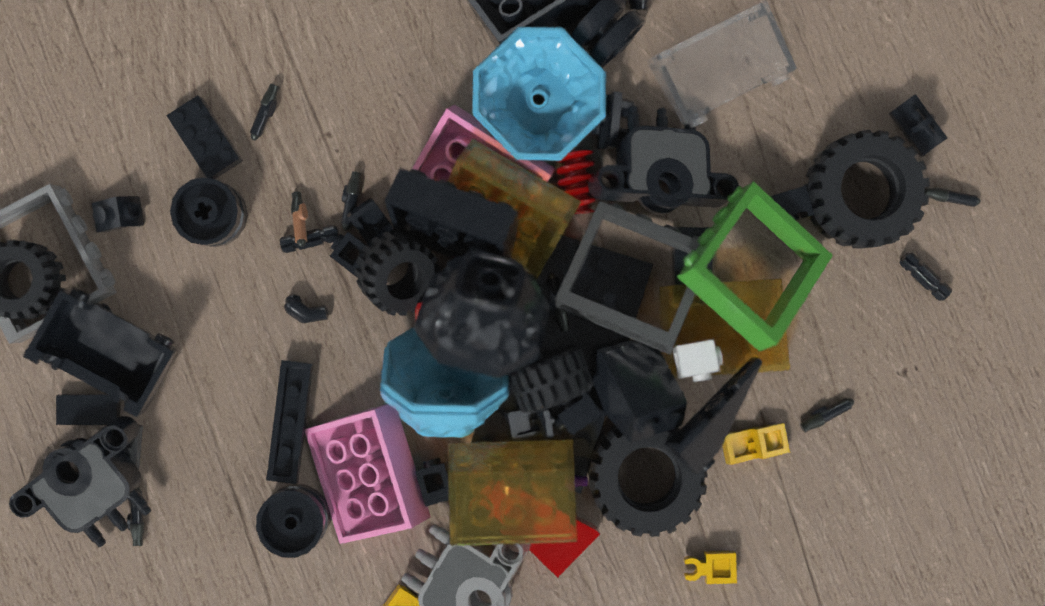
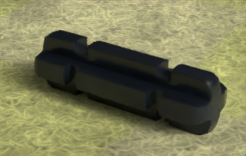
[280,225,339,253]
[899,252,952,301]

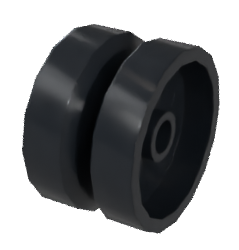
[571,0,646,68]
[170,177,248,247]
[256,484,330,558]

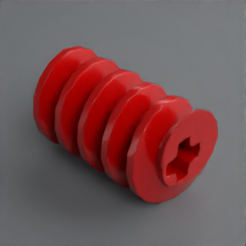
[556,150,597,214]

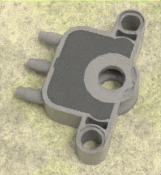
[401,524,531,606]

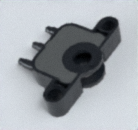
[588,105,739,215]
[9,416,151,547]

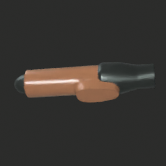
[291,191,308,247]

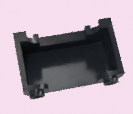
[22,287,177,417]

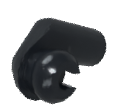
[284,294,328,324]

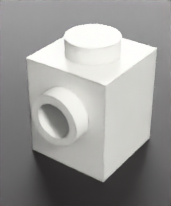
[673,340,723,382]

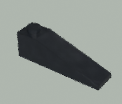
[664,357,763,475]

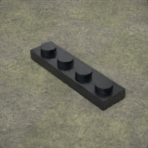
[266,360,313,484]

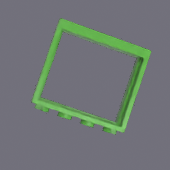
[677,181,833,352]

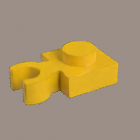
[683,551,737,584]

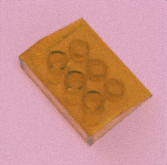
[448,139,581,280]
[659,278,790,379]
[448,440,577,546]

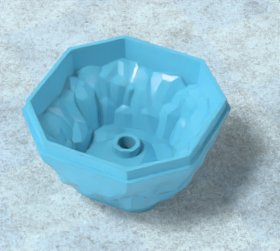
[473,27,606,160]
[380,328,509,437]

